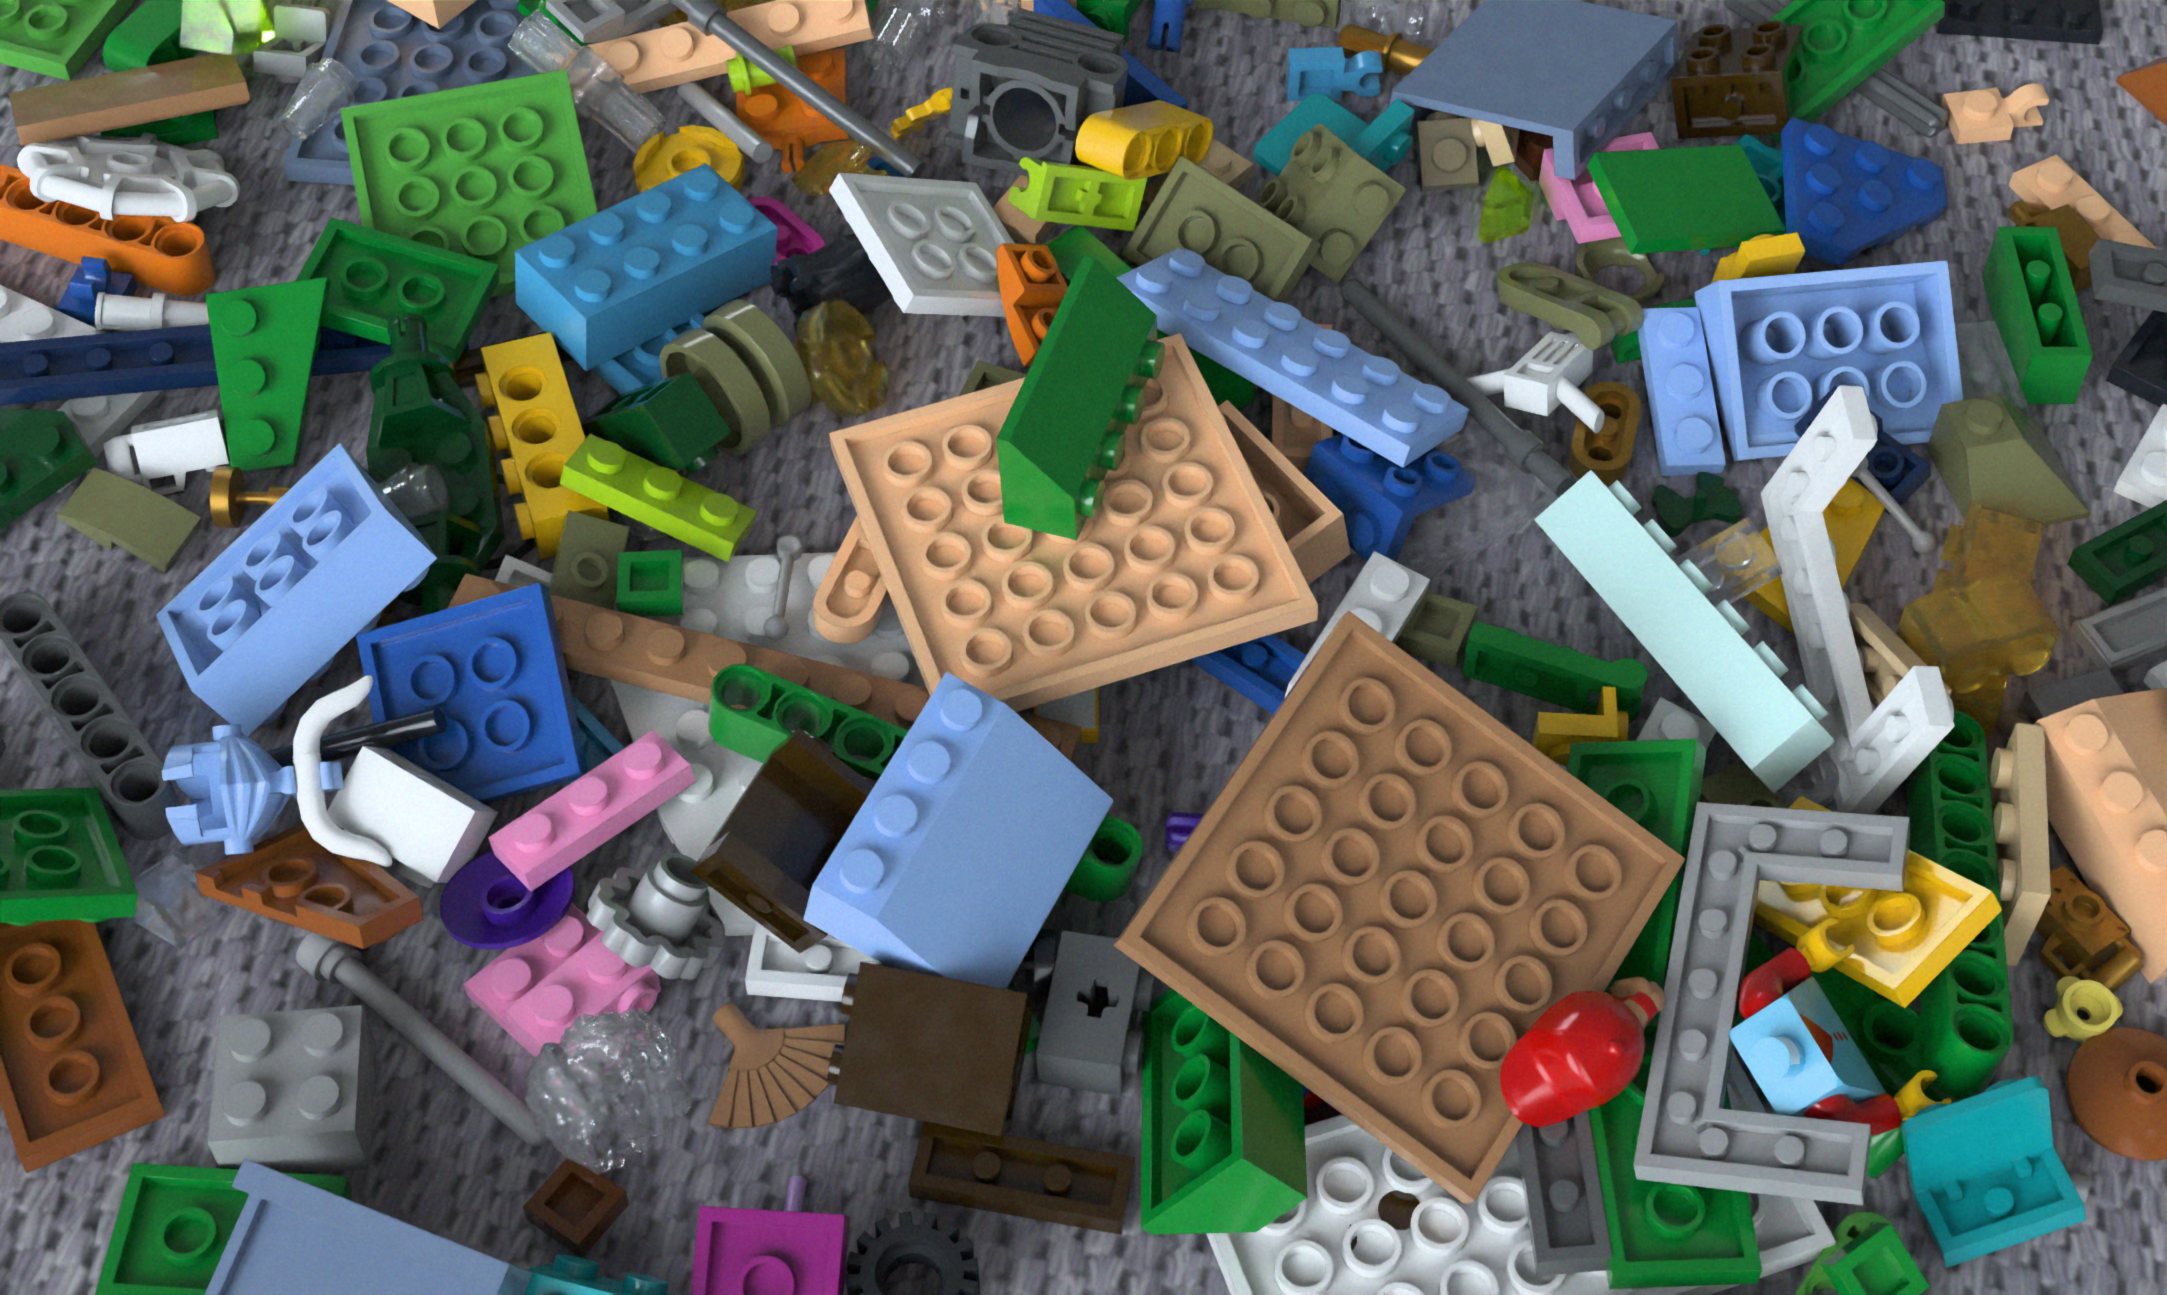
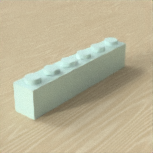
[1534,470,1835,793]

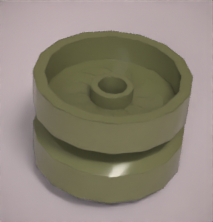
[659,299,811,457]

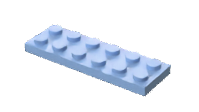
[1117,248,1469,468]

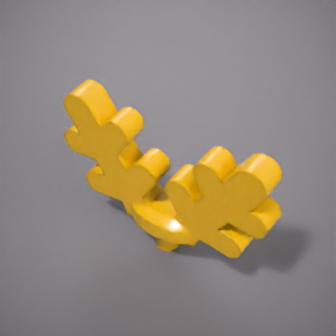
[890,87,953,140]

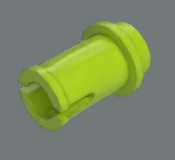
[726,44,798,96]

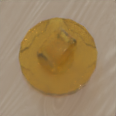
[794,300,888,419]

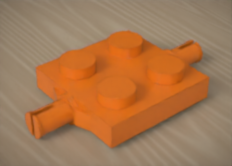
[736,48,849,173]

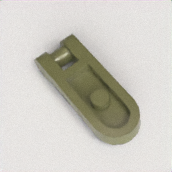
[1497,262,1644,350]

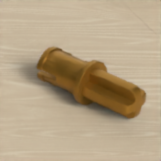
[1337,24,1434,76]

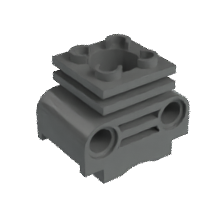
[944,8,1129,178]

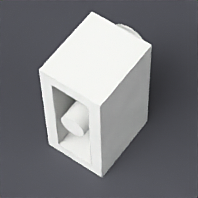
[327,746,498,888]

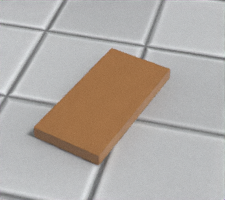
[9,50,250,147]

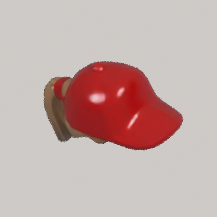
[1499,977,1666,1127]

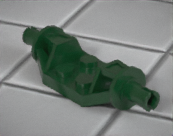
[366,313,505,616]

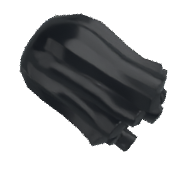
[770,234,891,336]

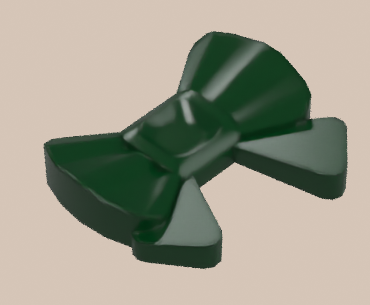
[1652,472,1742,537]

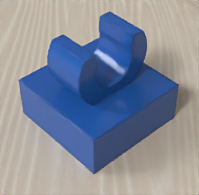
[56,256,137,326]

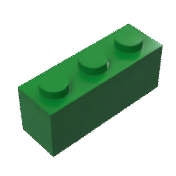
[1982,227,2093,404]

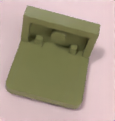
[1257,123,1407,283]

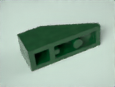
[581,370,732,473]

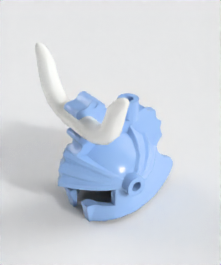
[162,675,392,867]

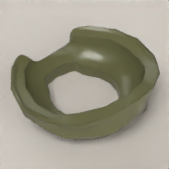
[1575,237,1666,306]

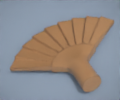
[708,1002,845,1129]

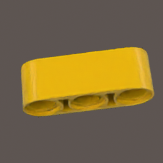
[1075,100,1214,181]

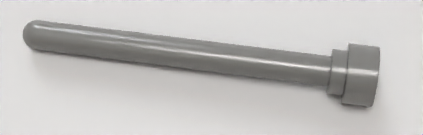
[296,932,551,1147]

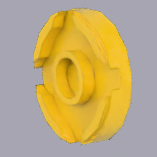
[633,125,746,193]

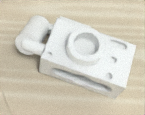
[103,409,229,495]

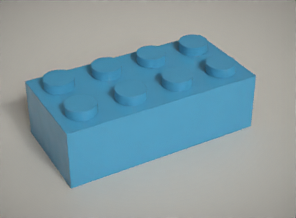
[515,163,778,371]

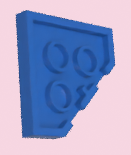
[1781,117,1947,266]

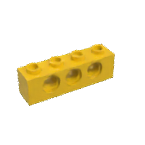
[475,332,609,560]

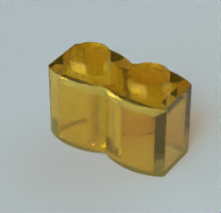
[1896,571,2061,693]

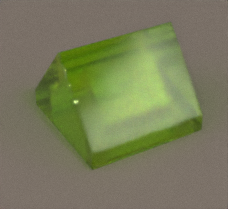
[1478,166,1534,243]

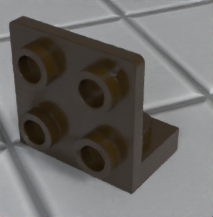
[1670,20,1803,139]

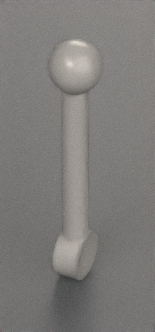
[1850,456,1937,555]
[763,535,802,641]

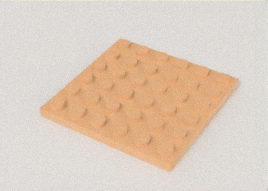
[829,333,1318,712]

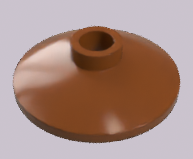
[2065,1027,2167,1160]

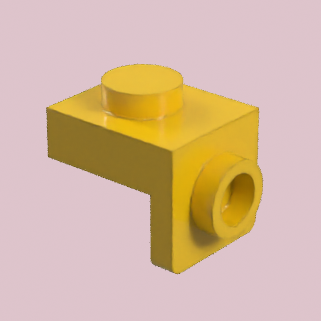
[1532,686,1628,767]

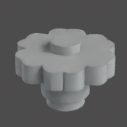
[587,853,725,980]

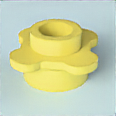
[2043,976,2123,1044]

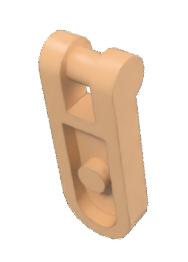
[813,514,891,644]

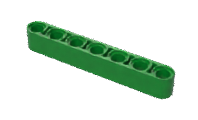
[708,664,1143,902]
[1905,709,2014,1099]

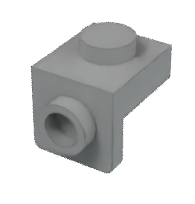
[253,3,330,83]

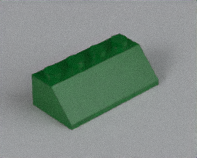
[996,255,1165,541]
[1141,988,1308,1235]

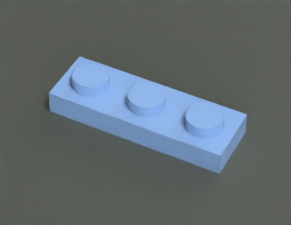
[1637,307,1726,476]

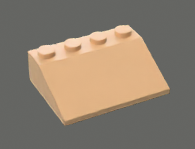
[2034,688,2167,983]

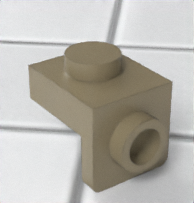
[1413,112,1479,191]

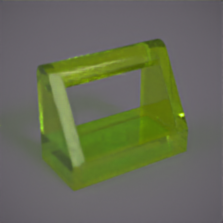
[179,0,275,55]

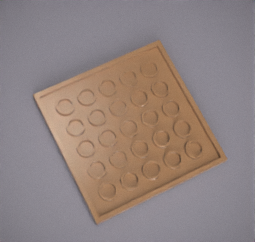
[1113,610,1685,1205]

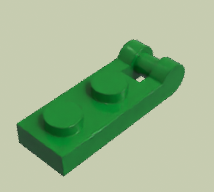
[1462,620,1648,723]

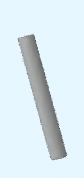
[677,81,773,163]

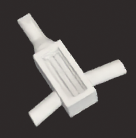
[1466,331,1605,434]

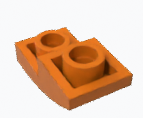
[996,243,1068,367]

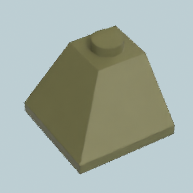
[1927,394,2090,539]

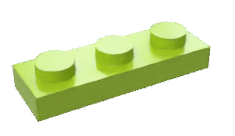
[559,434,758,562]

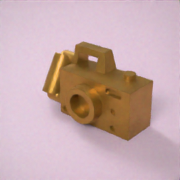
[2009,201,2102,292]
[2035,865,2144,993]

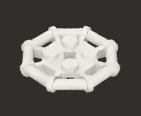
[17,132,240,222]

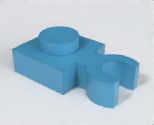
[1285,47,1383,101]

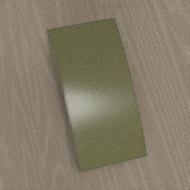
[57,467,202,573]

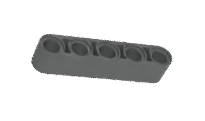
[0,591,181,840]

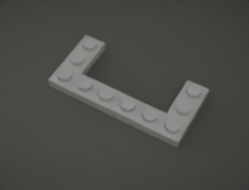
[1633,802,1910,1206]

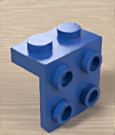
[1303,434,1476,562]

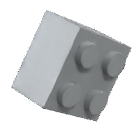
[207,1005,376,1174]

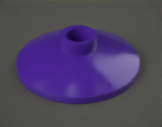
[439,851,575,950]

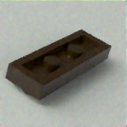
[908,1121,1135,1235]

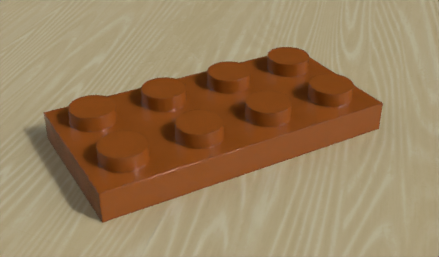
[0,919,166,1173]

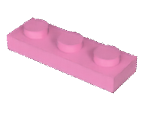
[488,730,696,892]

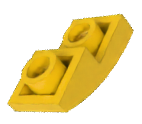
[1711,232,1805,284]

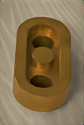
[1568,381,1641,486]

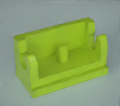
[1008,157,1148,231]

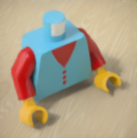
[1728,918,1952,1137]

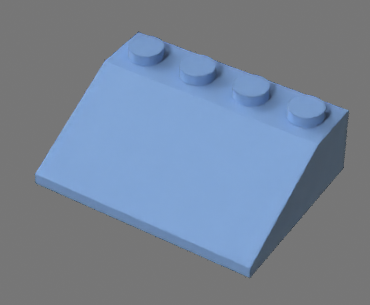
[1695,261,1963,462]
[156,443,437,737]
[803,672,1114,988]

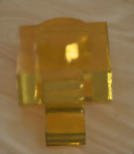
[791,140,888,196]

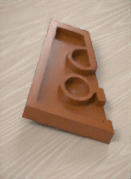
[195,823,424,949]

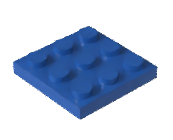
[356,583,588,804]

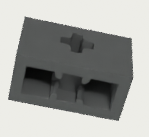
[1036,930,1156,1096]

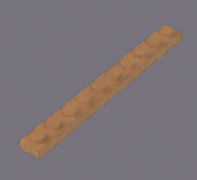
[447,573,1081,763]

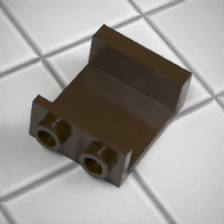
[690,728,877,954]
[828,961,1037,1136]

